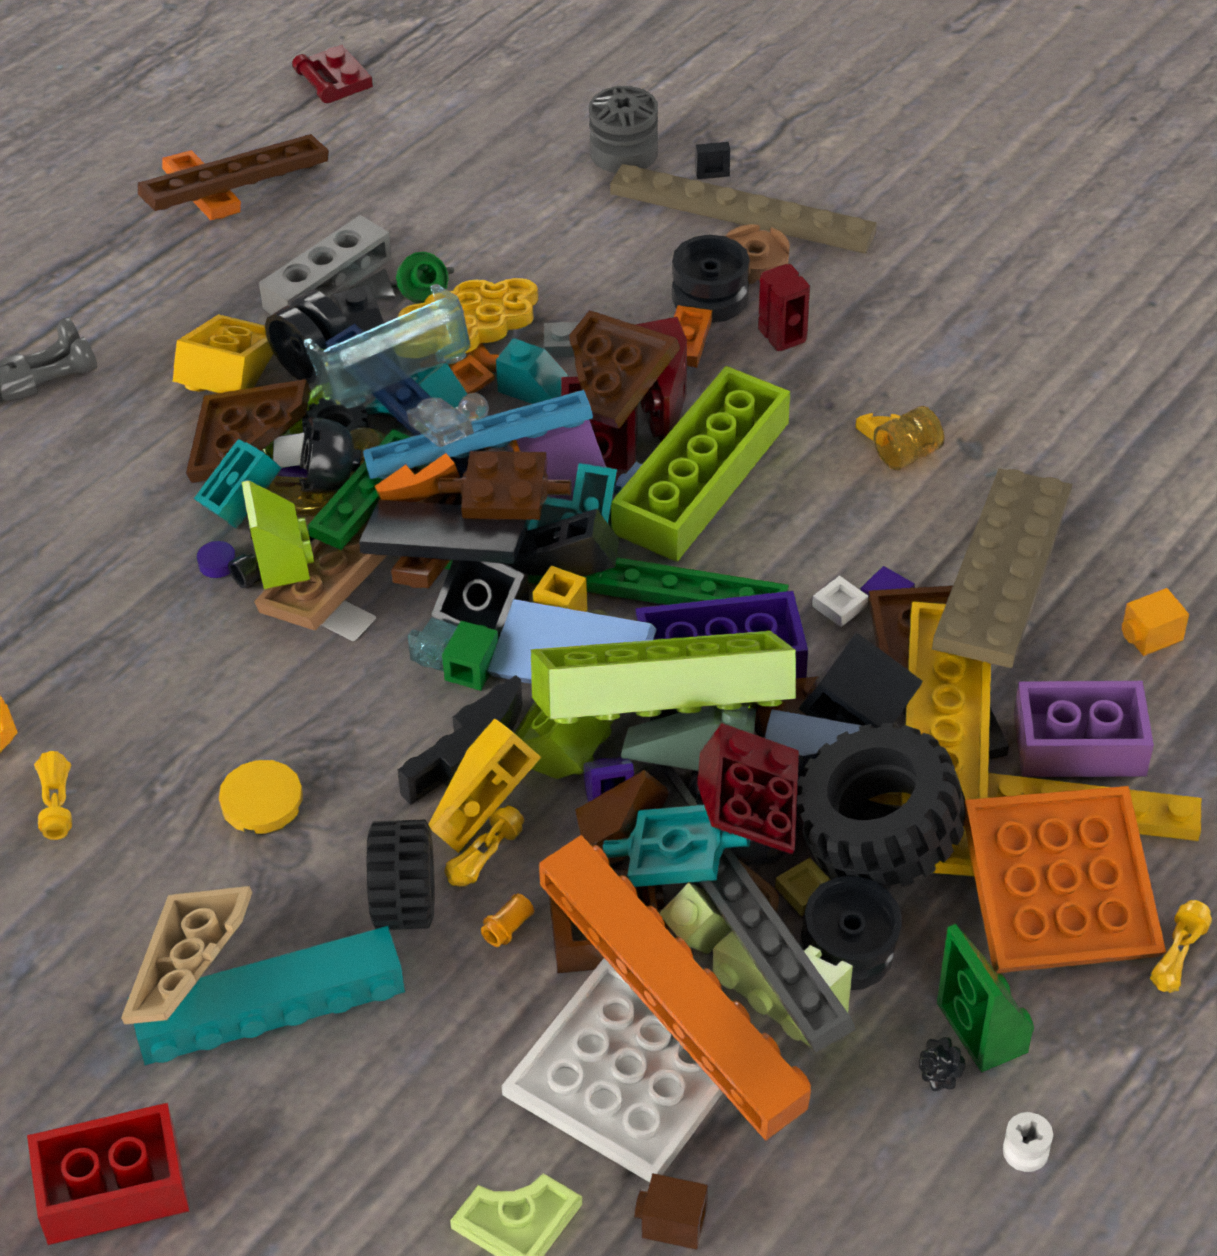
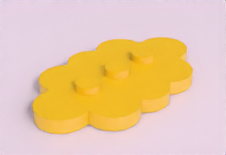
[391,278,538,357]

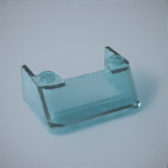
[303,284,471,408]

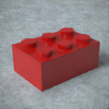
[27,1103,189,1245]

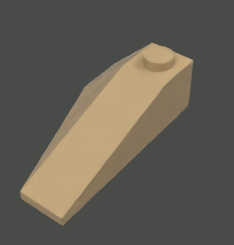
[121,886,252,1024]

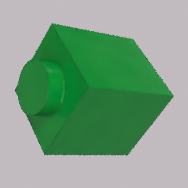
[442,621,498,691]

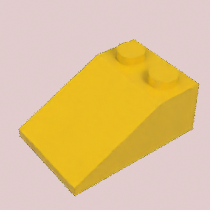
[172,314,274,393]

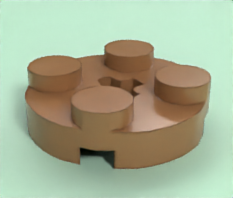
[725,224,790,284]

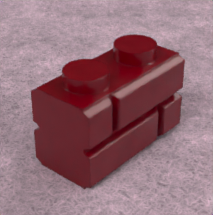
[758,263,810,351]

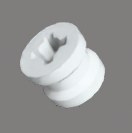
[1002,1112,1053,1172]

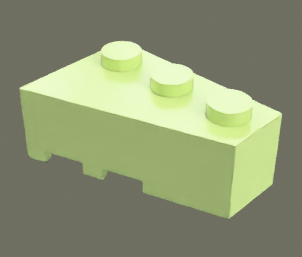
[713,931,853,1048]

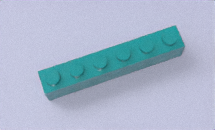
[127,926,405,1065]

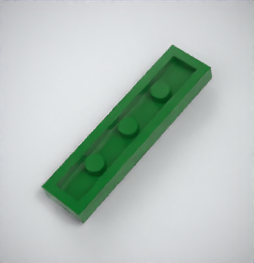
[308,429,412,550]

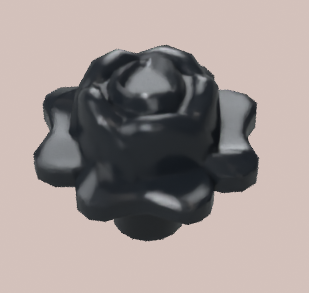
[919,1037,966,1091]

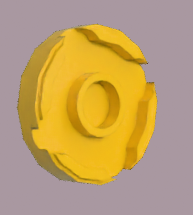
[219,760,303,834]

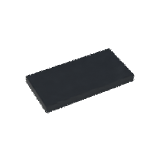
[359,500,531,564]

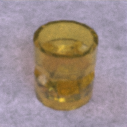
[873,405,945,471]

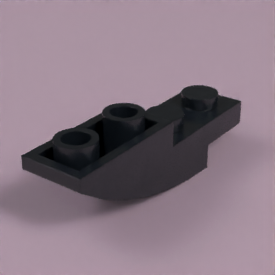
[397,675,523,805]

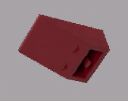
[635,317,687,442]
[697,723,799,854]

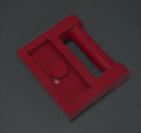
[292,44,373,103]

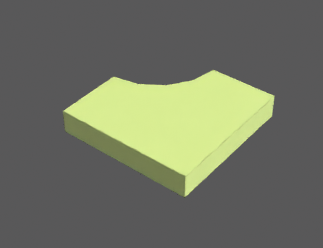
[450,1173,582,1256]

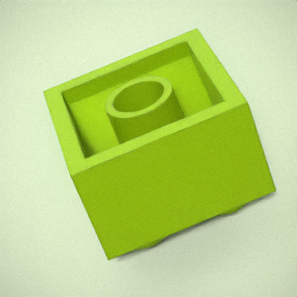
[241,481,315,589]
[514,701,615,779]

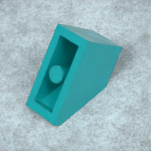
[496,338,569,404]

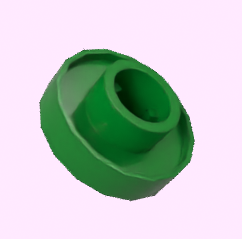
[396,251,449,304]

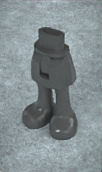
[0,317,97,402]

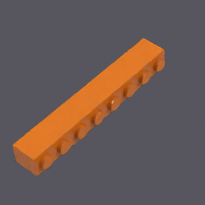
[539,835,811,1141]

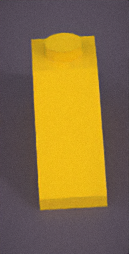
[428,719,541,853]

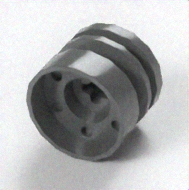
[589,86,658,173]

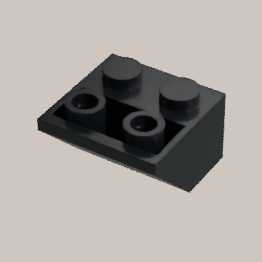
[798,632,923,728]

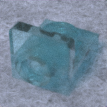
[408,617,457,672]

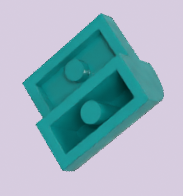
[193,439,282,529]

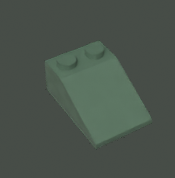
[621,703,756,771]

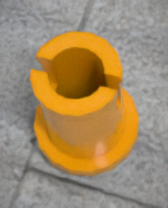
[481,893,534,947]

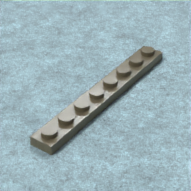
[610,164,877,254]

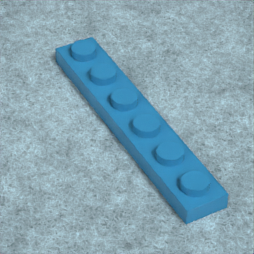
[363,390,593,479]

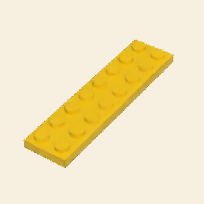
[901,602,991,876]

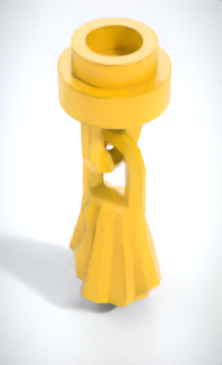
[34,751,72,840]
[444,805,524,887]
[1150,900,1212,993]

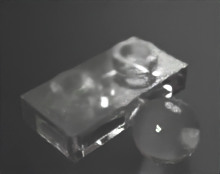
[406,393,489,447]

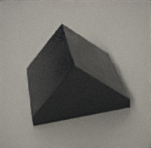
[431,560,529,640]

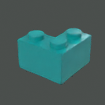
[528,463,617,530]

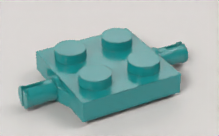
[603,805,751,887]

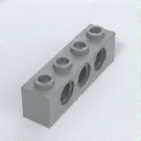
[259,215,392,315]

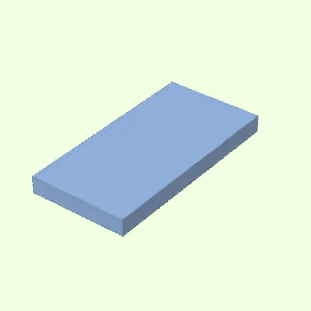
[487,599,657,684]

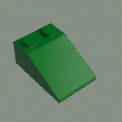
[937,924,1034,1073]

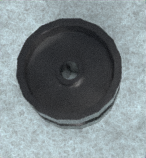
[672,234,750,323]
[265,290,350,384]
[799,876,902,990]

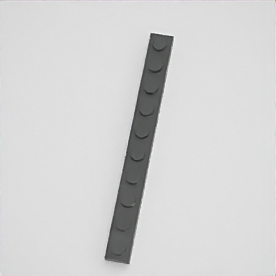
[634,763,856,1053]

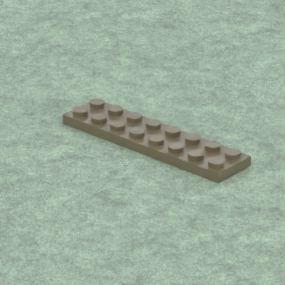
[932,468,1073,668]

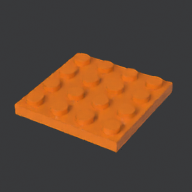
[964,786,1166,973]

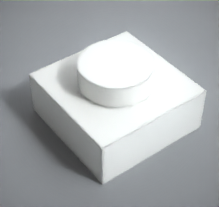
[812,576,868,627]

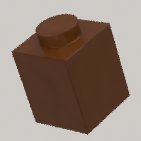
[635,1173,708,1250]

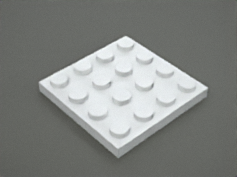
[502,958,723,1182]

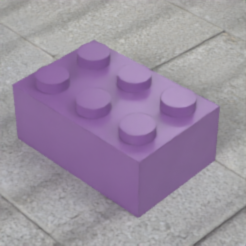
[1014,681,1154,777]

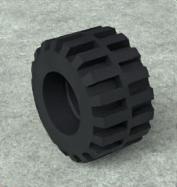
[366,819,435,930]

